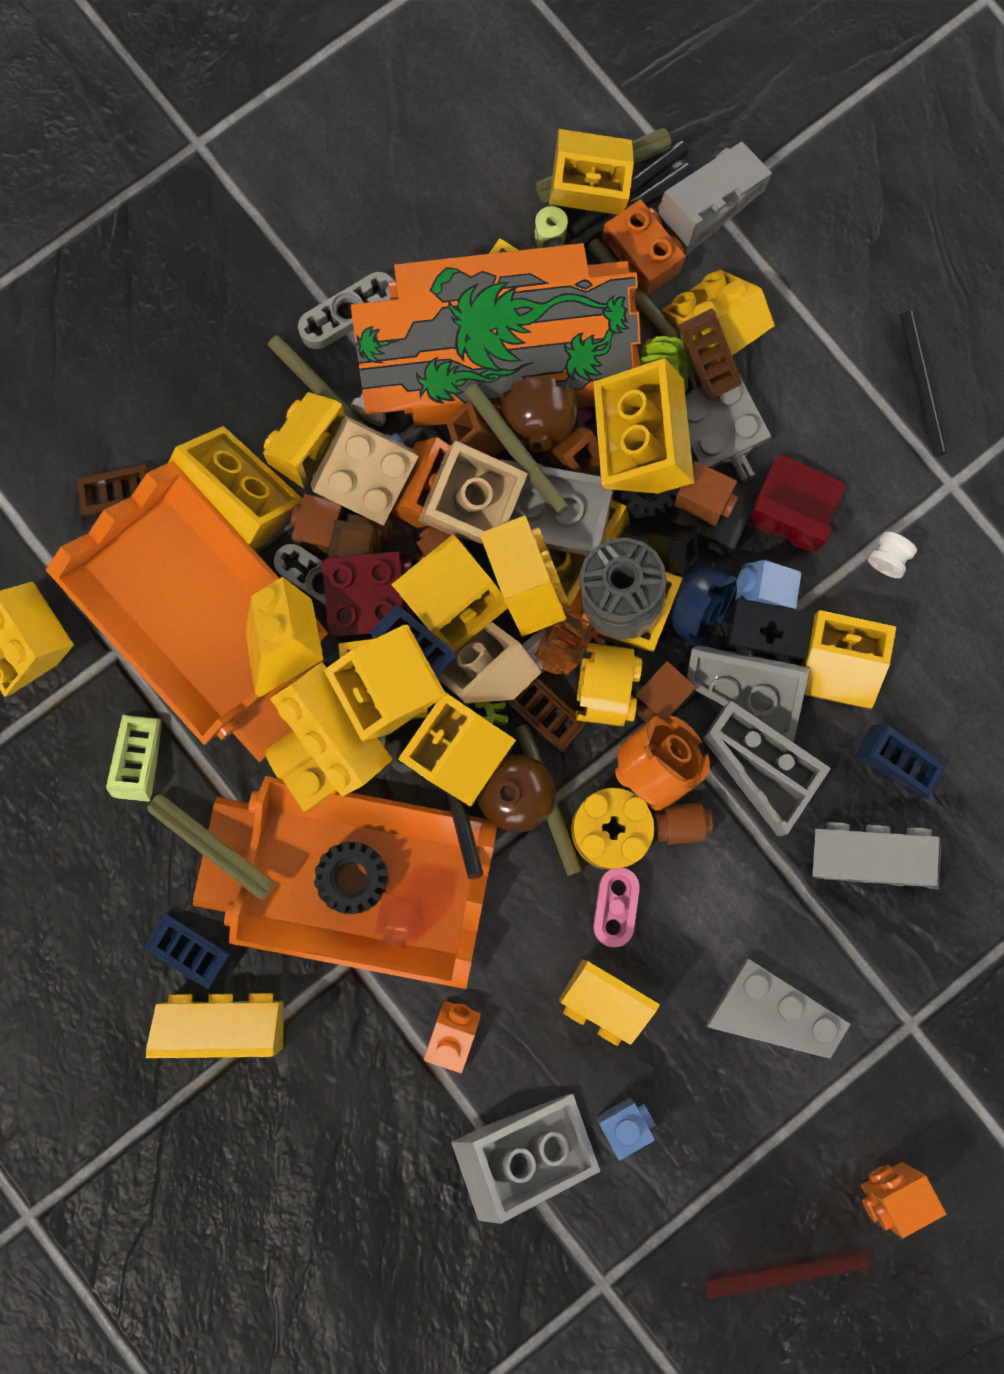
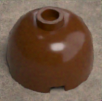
[500,377,578,452]
[477,754,556,833]

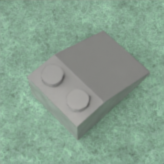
[451,1094,600,1224]

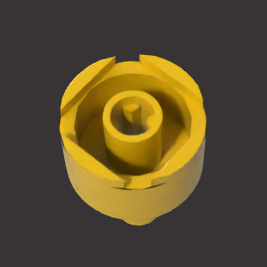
[576,643,642,727]
[571,788,654,870]

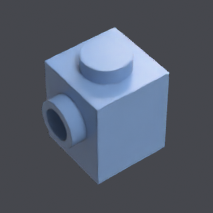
[736,560,801,610]
[595,1097,656,1161]

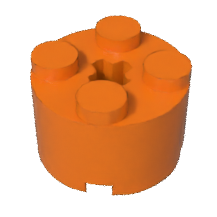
[615,715,710,811]

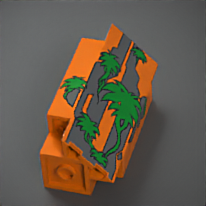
[351,243,641,428]

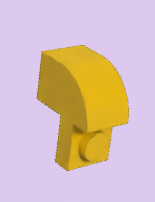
[265,730,338,813]

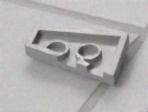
[687,644,810,743]
[705,958,851,1059]

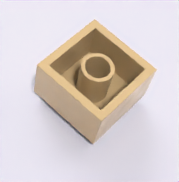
[310,415,419,526]

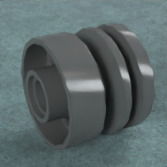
[579,537,666,640]

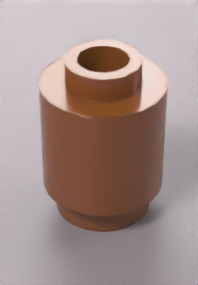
[654,802,713,845]

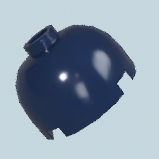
[667,566,736,645]

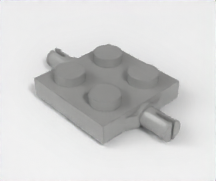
[685,366,771,483]

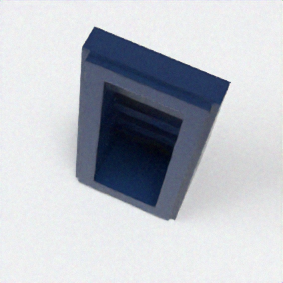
[369,604,457,678]
[856,724,946,798]
[144,913,234,990]

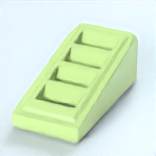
[106,715,162,802]

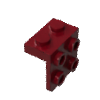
[747,455,845,552]
[322,552,418,636]

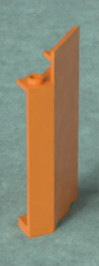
[45,461,329,763]
[193,776,497,989]

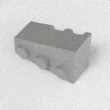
[658,141,772,256]
[702,701,831,837]
[813,822,941,889]

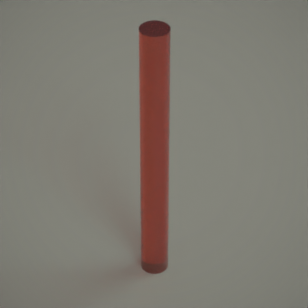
[705,1251,869,1299]

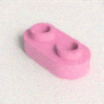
[593,868,640,947]

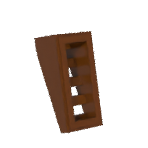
[677,308,741,400]
[77,464,156,517]
[503,677,587,754]

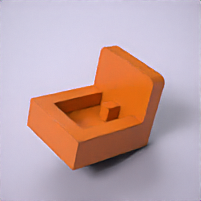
[424,1001,481,1074]

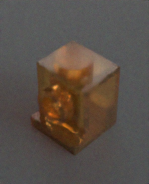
[534,607,596,675]

